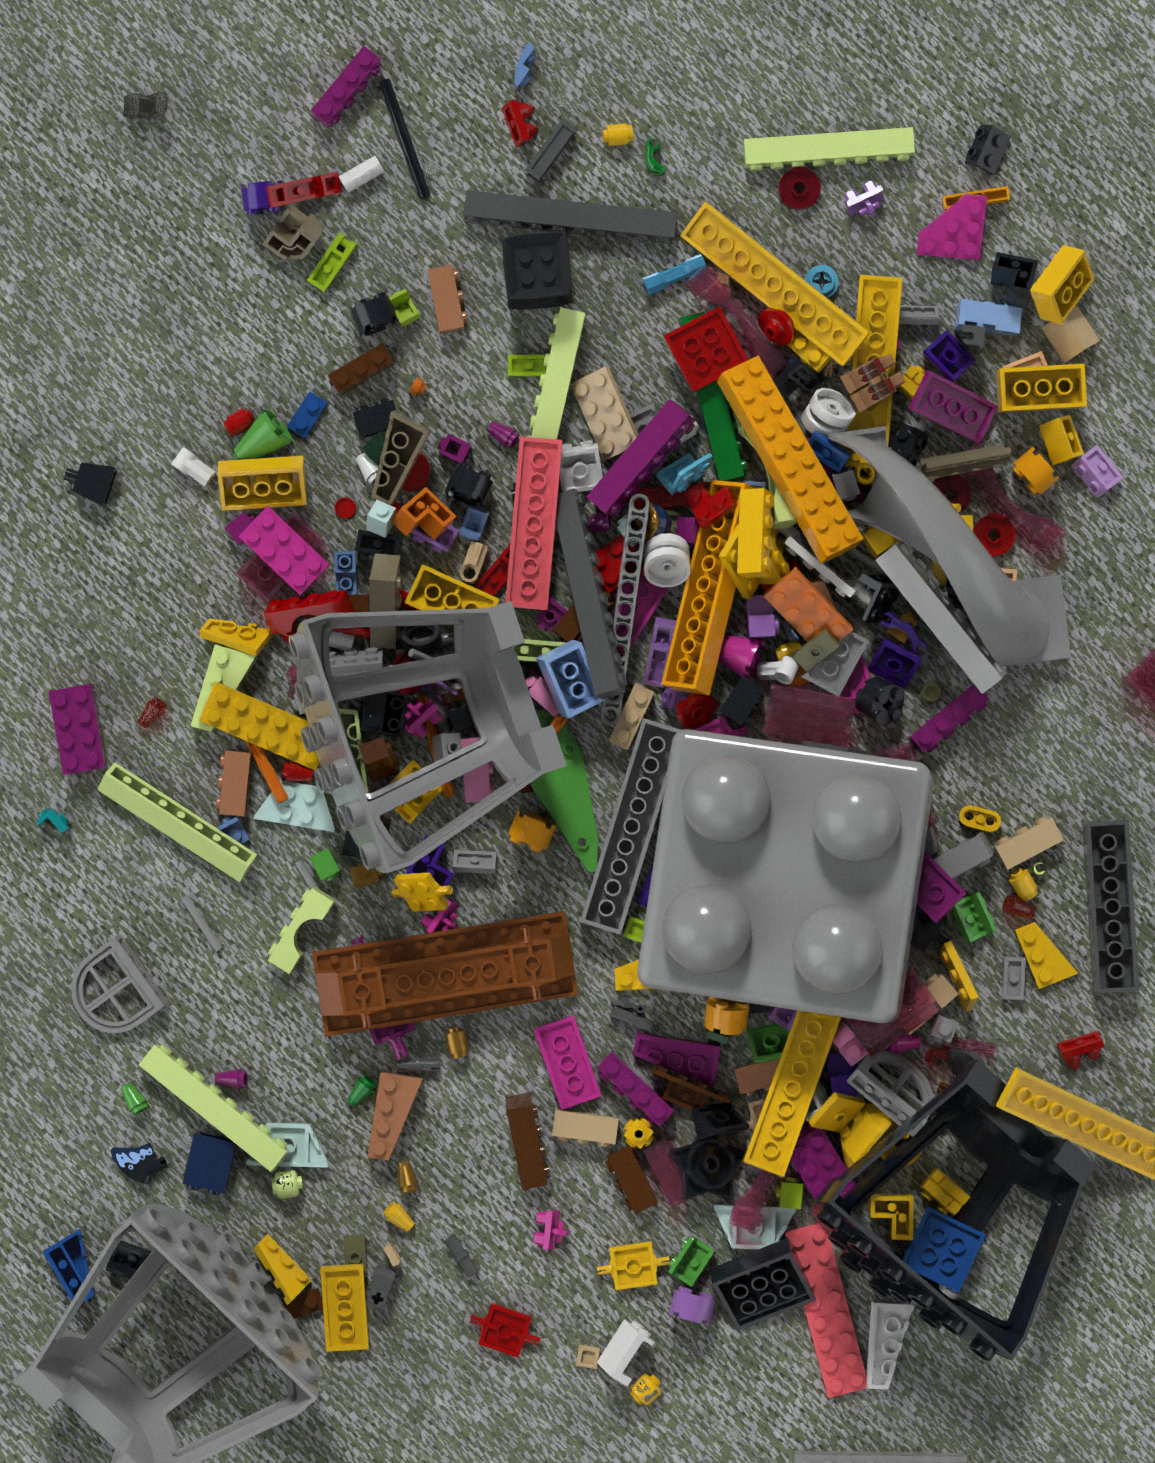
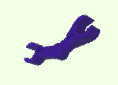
[881,611,927,654]

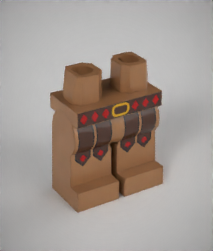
[840,354,905,413]

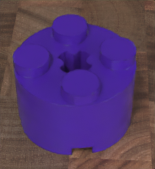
[241,181,286,215]

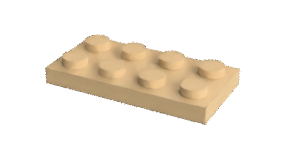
[570,366,638,461]

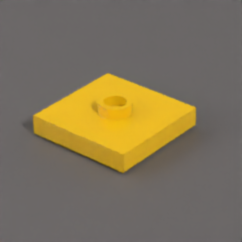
[808,1092,866,1133]

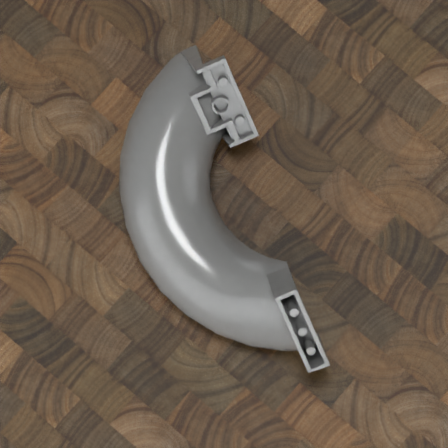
[827,426,1071,666]

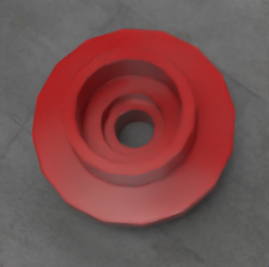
[758,308,795,345]

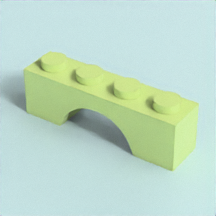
[268,887,336,974]

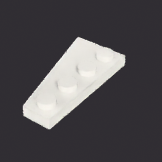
[866,1302,914,1389]

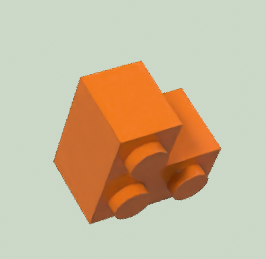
[391,487,456,540]

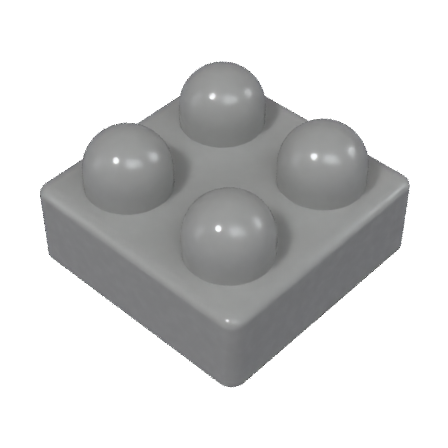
[637,729,934,1023]

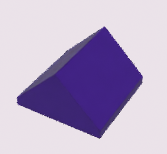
[923,330,976,382]
[868,639,922,689]

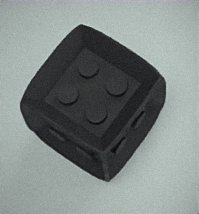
[501,231,573,310]

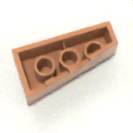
[367,1071,424,1160]

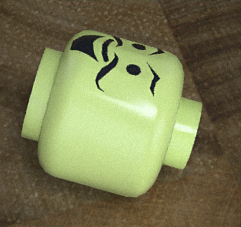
[271,1170,303,1199]

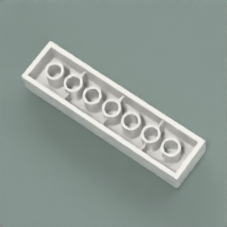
[875,541,1007,694]

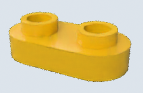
[958,805,1001,832]

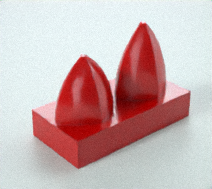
[502,99,538,147]
[1057,1031,1104,1071]

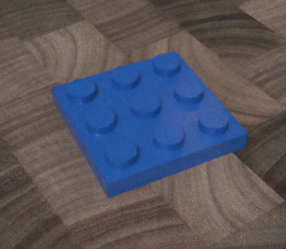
[902,1206,986,1293]

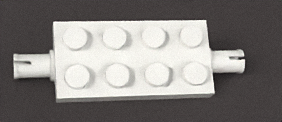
[777,526,874,605]

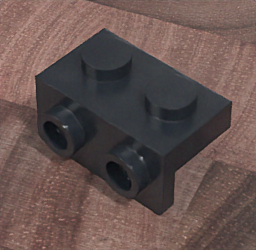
[965,125,1011,175]
[888,422,928,466]
[105,1240,152,1279]

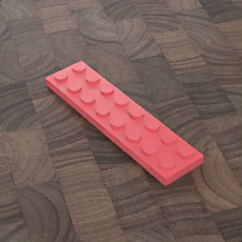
[505,436,562,610]
[784,1223,867,1398]

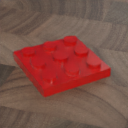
[663,306,748,393]

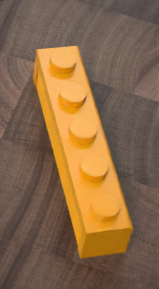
[941,186,1010,211]

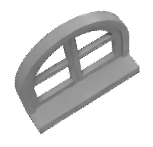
[72,934,169,1033]
[847,1051,934,1137]

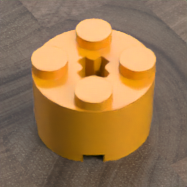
[1012,447,1060,495]
[508,809,557,853]
[704,997,749,1035]

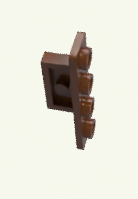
[650,1065,731,1111]

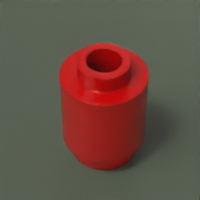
[223,408,256,437]

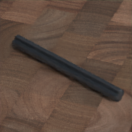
[380,79,430,199]

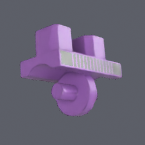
[845,181,885,218]

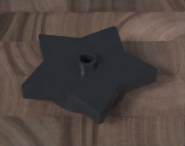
[667,1135,746,1200]

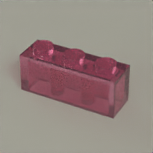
[643,1138,693,1208]

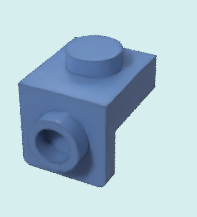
[459,505,489,541]

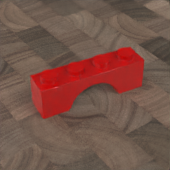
[263,590,354,635]

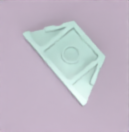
[254,780,335,832]
[246,1122,329,1168]
[714,1204,796,1249]

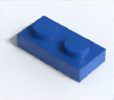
[287,391,328,438]
[808,431,851,473]

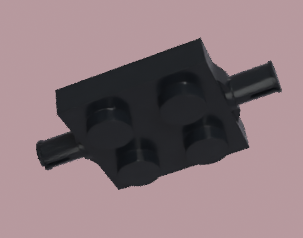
[911,904,950,952]

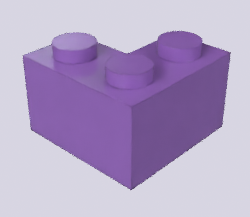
[745,595,779,639]

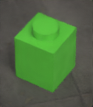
[309,848,341,882]

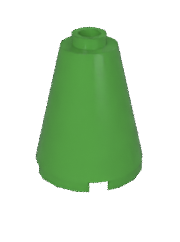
[234,409,293,460]

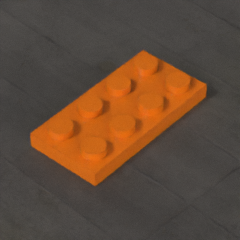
[764,567,853,642]

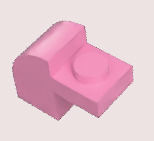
[525,670,559,718]
[831,1021,869,1067]

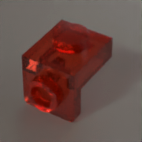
[924,1045,955,1068]

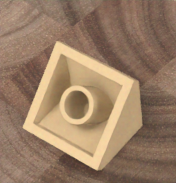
[1042,306,1100,363]

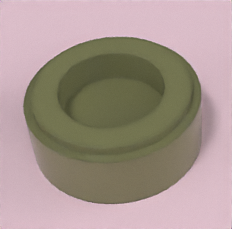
[920,681,942,703]

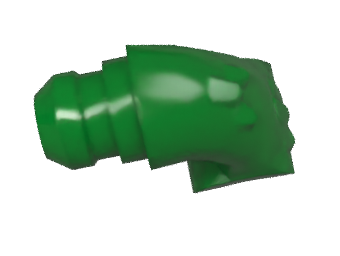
[645,137,666,176]

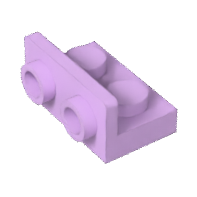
[1071,445,1123,498]

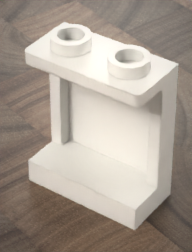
[597,1319,655,1387]

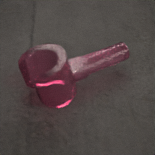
[286,665,297,696]

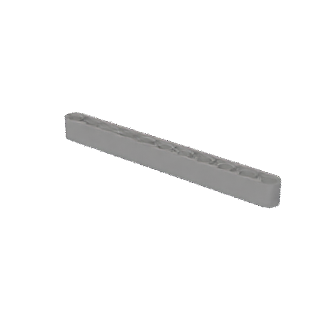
[600,494,649,725]

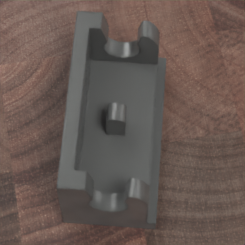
[957,325,986,354]

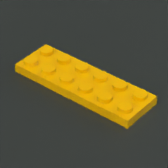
[198,681,320,770]

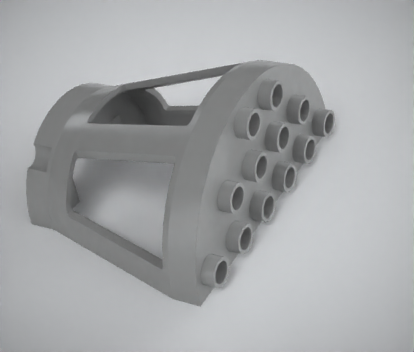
[289,601,567,873]
[15,1204,322,1463]

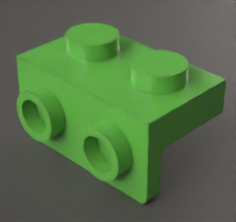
[951,892,996,944]
[668,1236,717,1287]

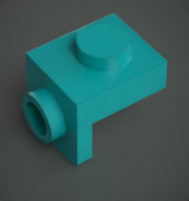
[36,808,71,833]

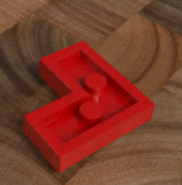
[684,482,738,529]

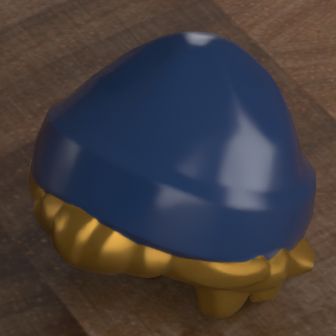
[635,503,672,542]

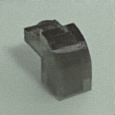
[123,92,168,120]

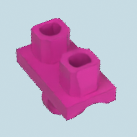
[404,699,443,739]
[421,899,459,933]
[534,1210,570,1250]

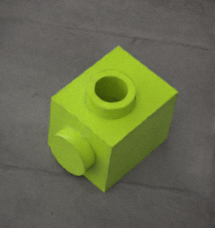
[776,1177,803,1209]

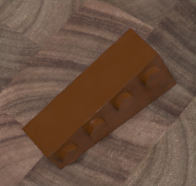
[505,1092,550,1190]

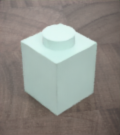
[366,500,396,538]

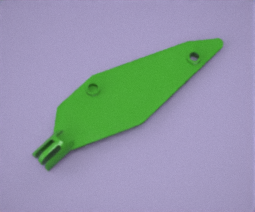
[530,708,598,873]

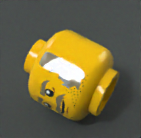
[630,1373,662,1405]

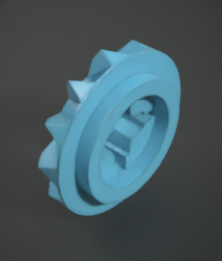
[805,265,839,297]

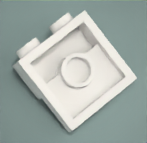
[559,440,603,492]

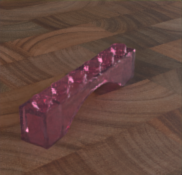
[684,266,787,377]
[964,442,1066,552]
[729,1098,774,1231]

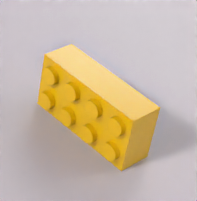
[996,364,1087,413]
[217,456,307,511]

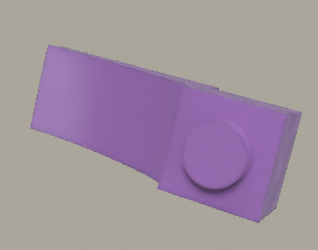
[643,617,676,688]

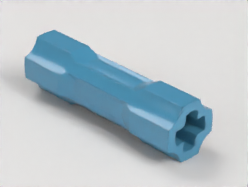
[642,254,708,295]

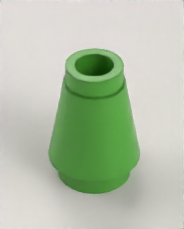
[121,1082,149,1115]

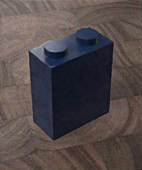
[182,1132,237,1195]

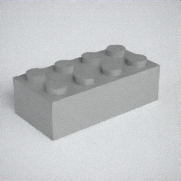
[296,647,385,682]

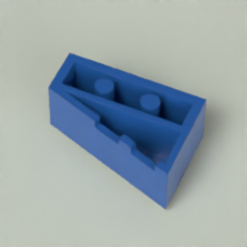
[43,1229,94,1302]

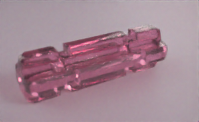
[953,1037,995,1055]

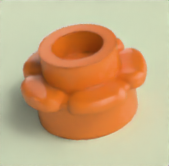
[409,377,427,398]

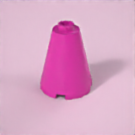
[718,635,764,680]

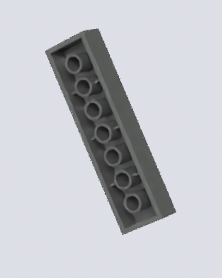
[1082,820,1139,993]

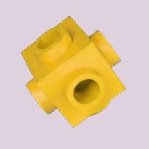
[623,1117,654,1149]

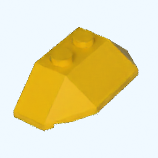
[840,1103,893,1169]

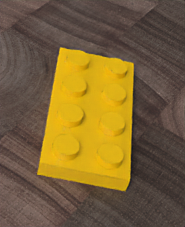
[320,1264,369,1352]

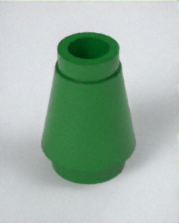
[347,1075,377,1107]

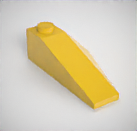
[405,564,500,610]

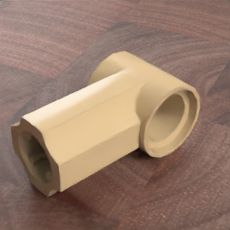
[460,541,489,585]

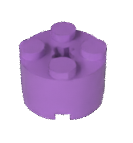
[668,1286,716,1326]

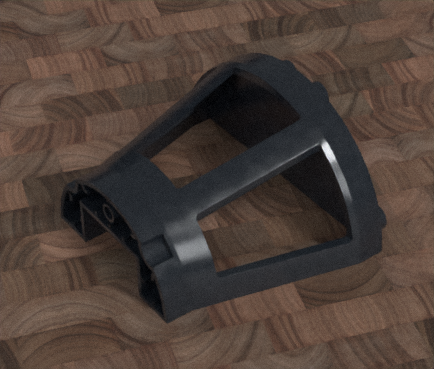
[812,1060,1097,1362]

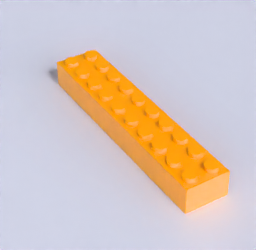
[717,355,863,564]
[661,480,755,695]

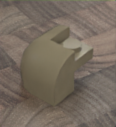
[262,204,322,261]

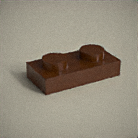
[281,1287,323,1319]

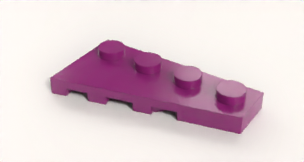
[633,1032,721,1087]

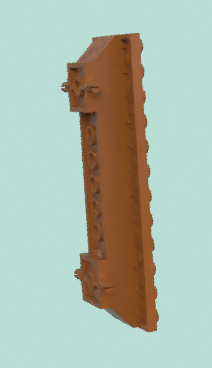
[312,911,578,1037]

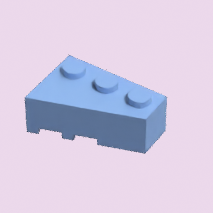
[954,299,1022,336]

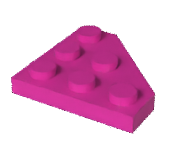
[916,194,987,260]

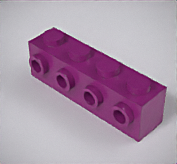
[311,46,382,129]
[908,684,989,754]
[597,1051,674,1126]

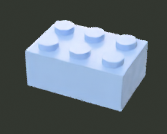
[536,640,605,719]

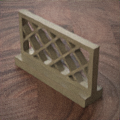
[919,444,1012,480]

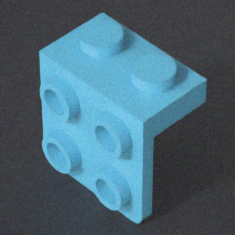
[656,453,713,495]

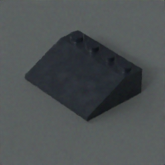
[710,1238,816,1330]

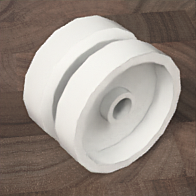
[801,388,856,441]
[643,534,691,587]

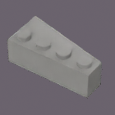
[933,830,995,878]

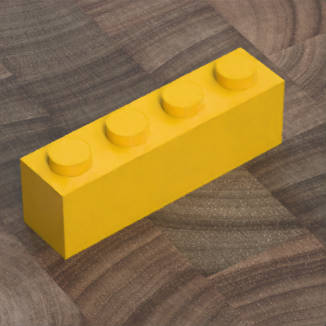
[737,488,774,578]

